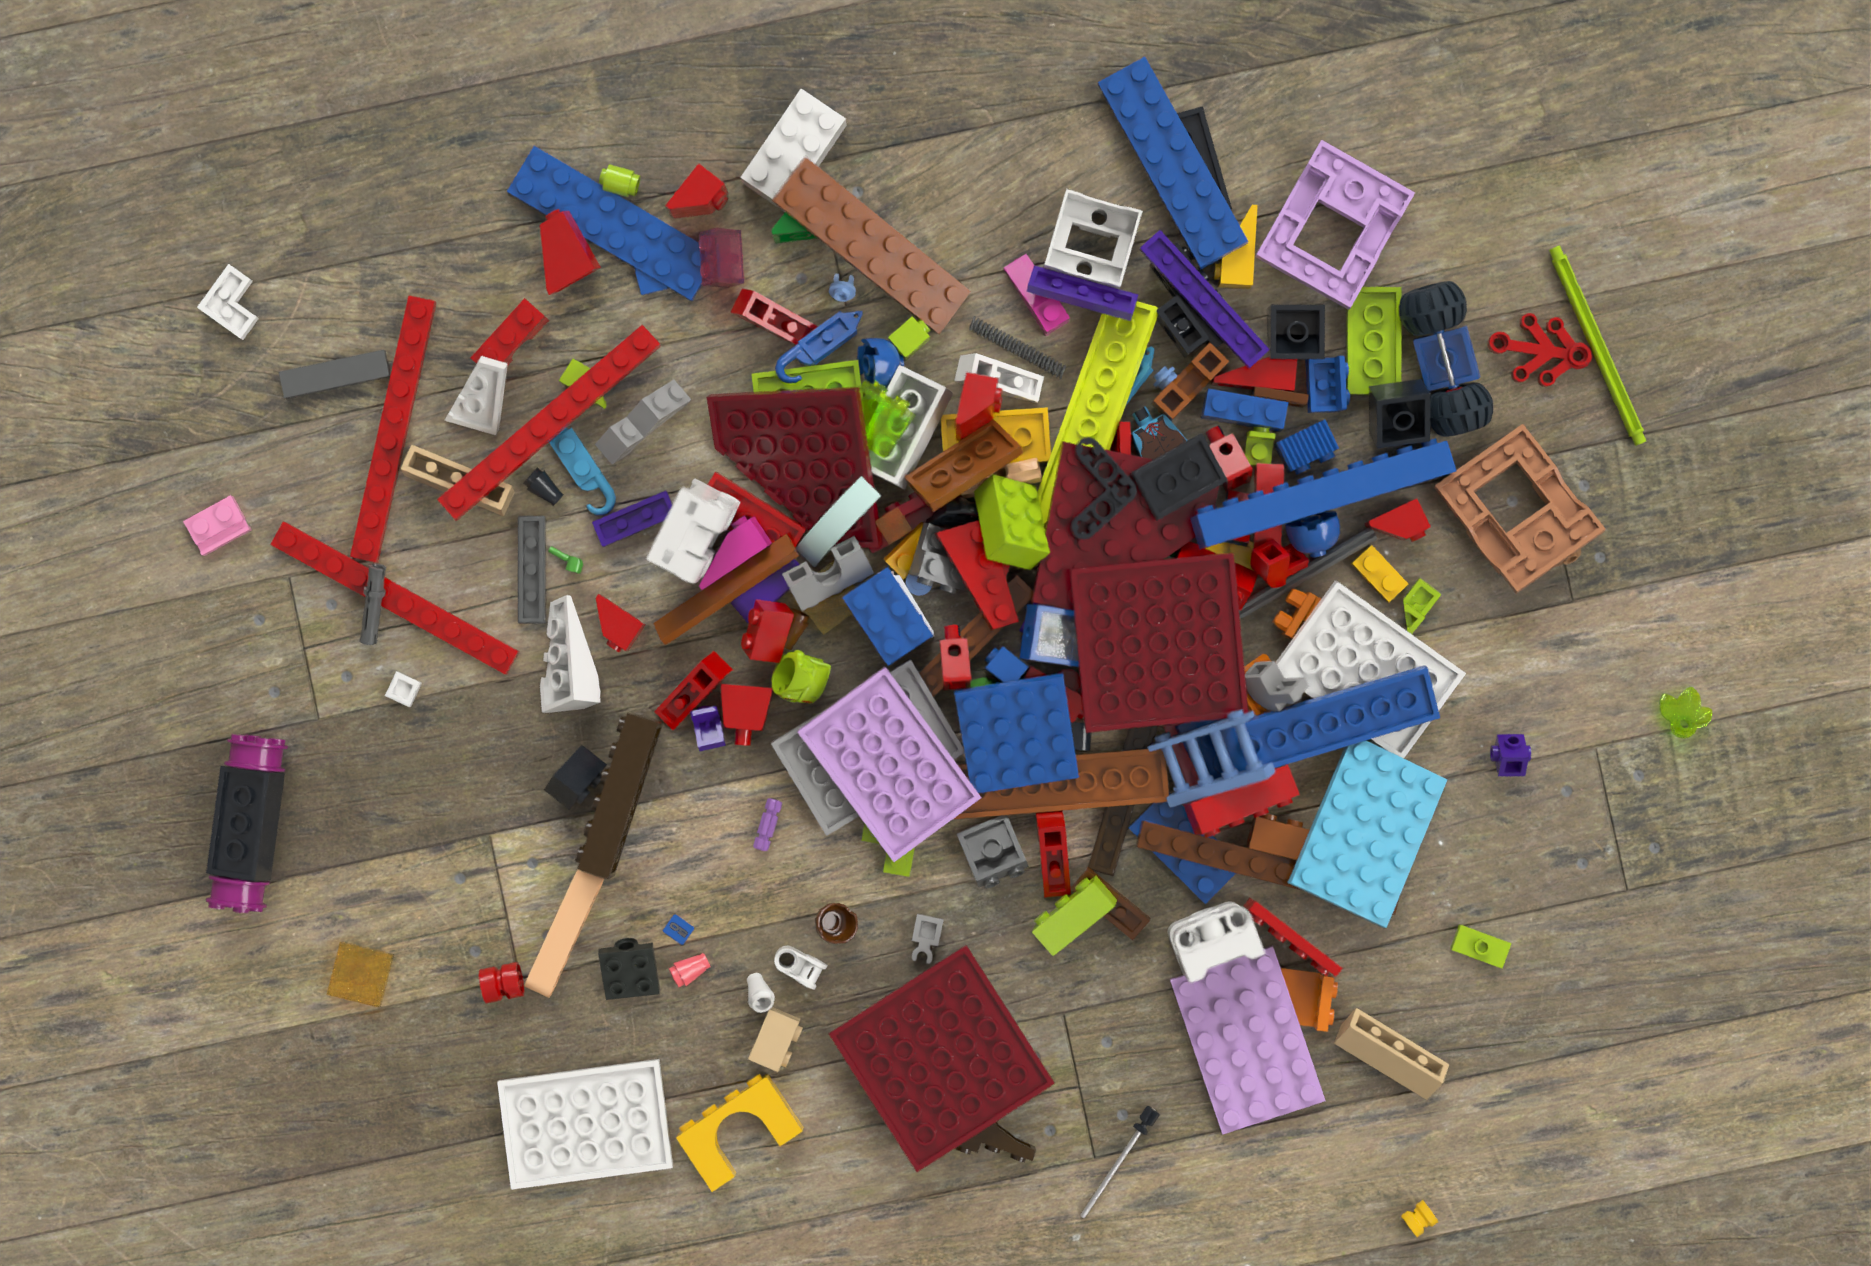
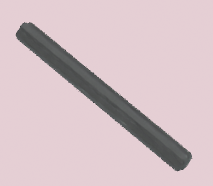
[1239,528,1377,618]

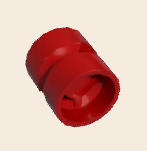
[479,962,525,1004]

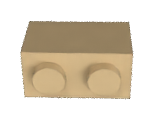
[748,1007,803,1072]

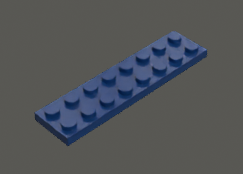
[1098,57,1248,269]
[507,146,719,301]
[1220,665,1440,772]

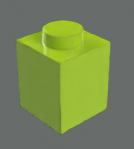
[888,316,930,361]

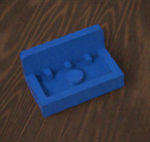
[1305,356,1350,413]

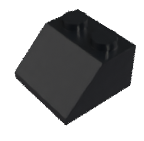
[1267,304,1325,359]

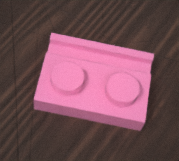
[183,495,251,556]

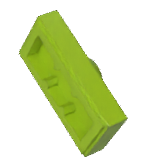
[1450,924,1512,969]

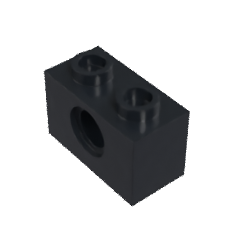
[1157,295,1210,358]

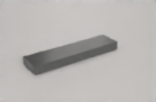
[279,350,391,399]
[518,516,546,624]

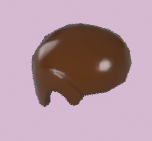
[815,903,858,944]

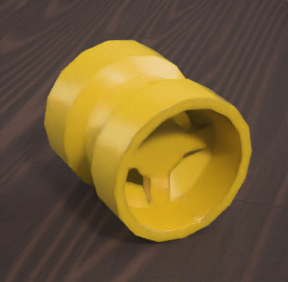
[1401,1200,1439,1237]

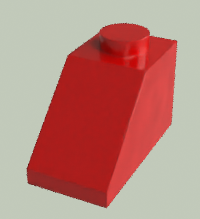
[1364,498,1431,542]
[595,594,646,652]

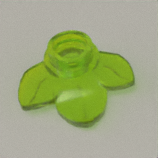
[1659,687,1712,739]

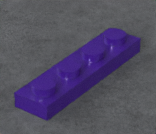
[1026,265,1138,321]

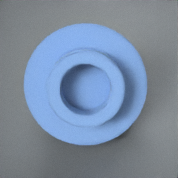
[829,274,856,302]

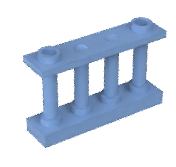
[1148,710,1275,808]

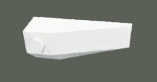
[540,595,601,713]

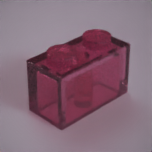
[699,228,744,288]

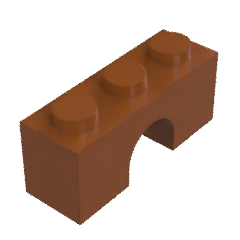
[1151,343,1229,421]

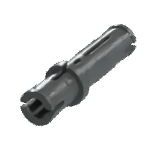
[360,563,387,645]

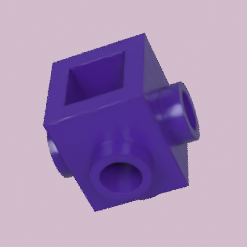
[1490,734,1531,777]

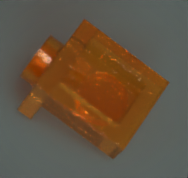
[876,508,912,545]

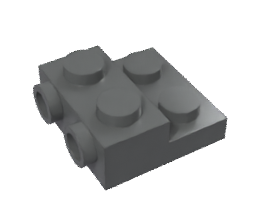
[909,523,965,594]
[957,815,1029,889]

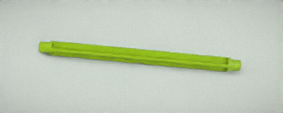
[1549,245,1646,446]

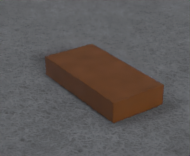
[1251,387,1309,408]

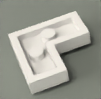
[197,264,259,340]

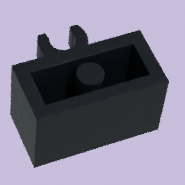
[544,745,607,810]

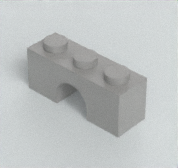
[783,536,874,611]

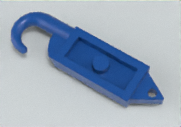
[775,311,863,384]

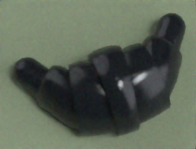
[925,497,979,526]

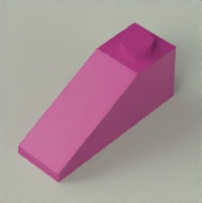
[1003,254,1070,336]
[699,516,772,590]

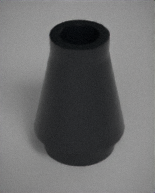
[523,467,564,506]

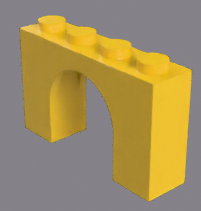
[676,1073,804,1192]

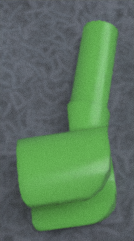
[548,546,583,574]

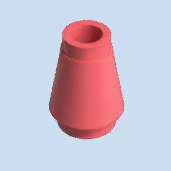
[669,953,711,988]

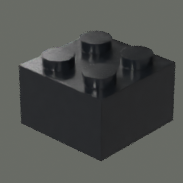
[1369,379,1430,449]

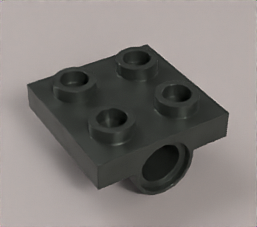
[598,938,660,1000]

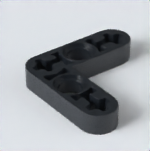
[1070,437,1137,540]

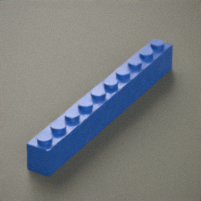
[1190,438,1456,549]

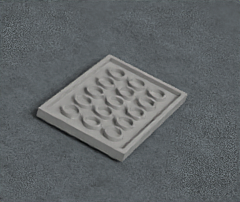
[771,659,965,836]

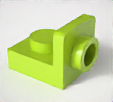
[1244,427,1276,466]

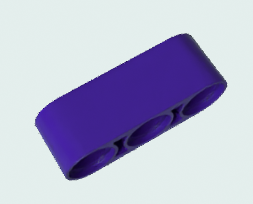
[731,559,800,624]

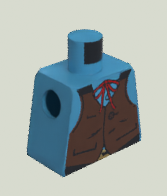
[1131,406,1187,459]

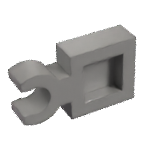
[912,913,944,964]

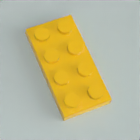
[941,407,1051,464]

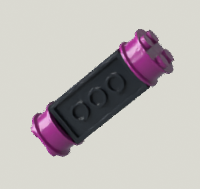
[206,734,288,913]

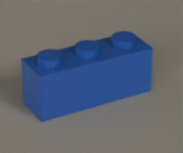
[1201,389,1288,432]

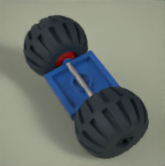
[1399,281,1493,437]

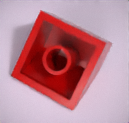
[665,163,728,219]
[955,372,1003,441]

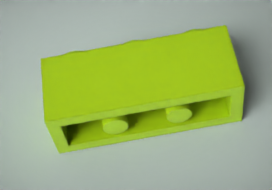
[1032,876,1117,956]

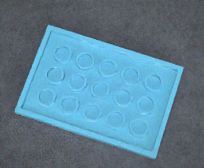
[1288,741,1447,928]

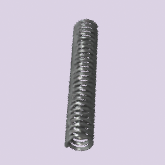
[969,316,1066,379]

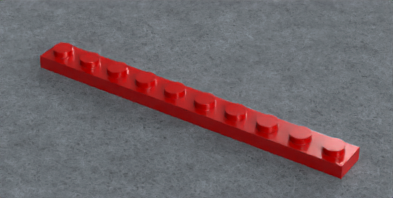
[350,295,437,563]
[437,324,661,521]
[270,521,520,675]

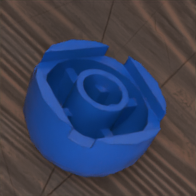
[857,338,904,392]
[1285,510,1340,557]

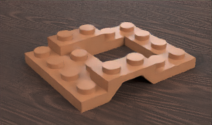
[1435,424,1606,594]

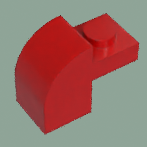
[1250,539,1309,588]

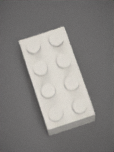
[740,89,847,210]
[866,365,953,490]

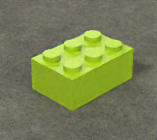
[974,474,1050,570]

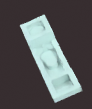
[795,477,881,567]

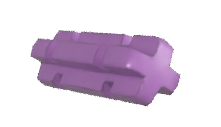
[753,798,782,851]

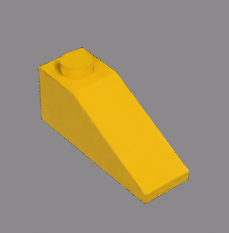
[1214,205,1257,289]

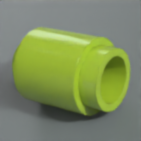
[599,164,641,197]

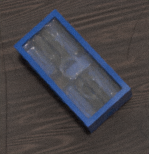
[1020,605,1079,667]

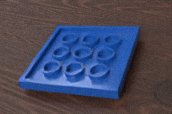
[955,673,1079,793]

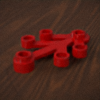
[1487,313,1592,387]

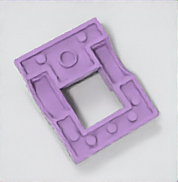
[1255,140,1415,310]

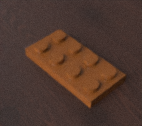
[905,419,1023,512]

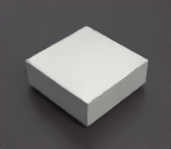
[385,671,422,707]

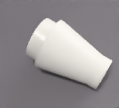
[747,973,775,1012]

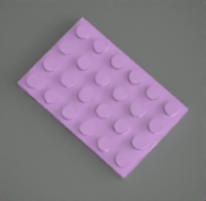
[797,667,981,862]
[1170,945,1325,1135]

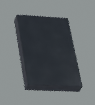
[1130,433,1228,521]

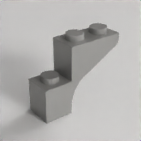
[595,380,691,465]

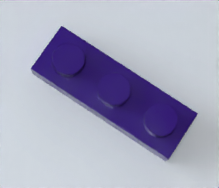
[592,491,673,547]

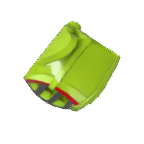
[772,650,831,704]

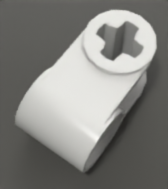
[774,946,827,990]

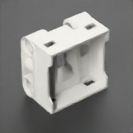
[1044,189,1142,289]
[647,479,740,583]
[1167,901,1265,983]

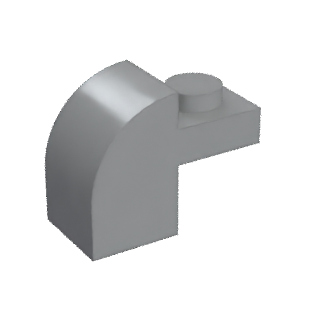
[1245,661,1309,712]

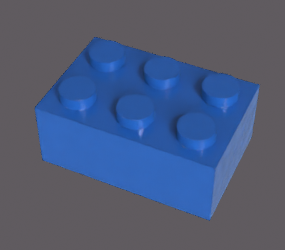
[842,567,933,666]

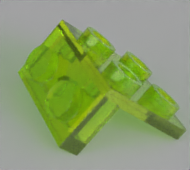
[860,380,916,458]

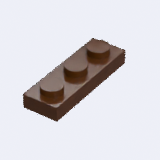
[1070,867,1150,940]

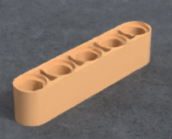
[524,870,604,998]

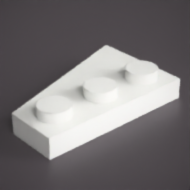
[444,356,508,435]

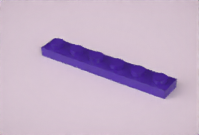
[1139,230,1270,369]

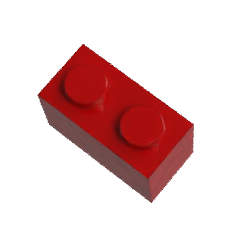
[741,599,794,663]

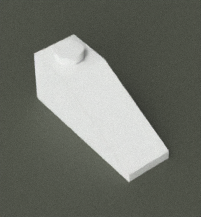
[954,353,1044,403]

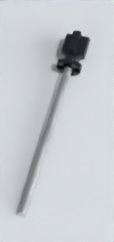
[1080,1106,1160,1218]

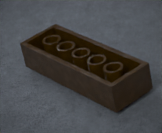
[575,713,664,879]

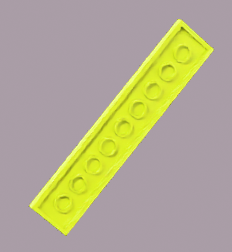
[1037,301,1158,528]

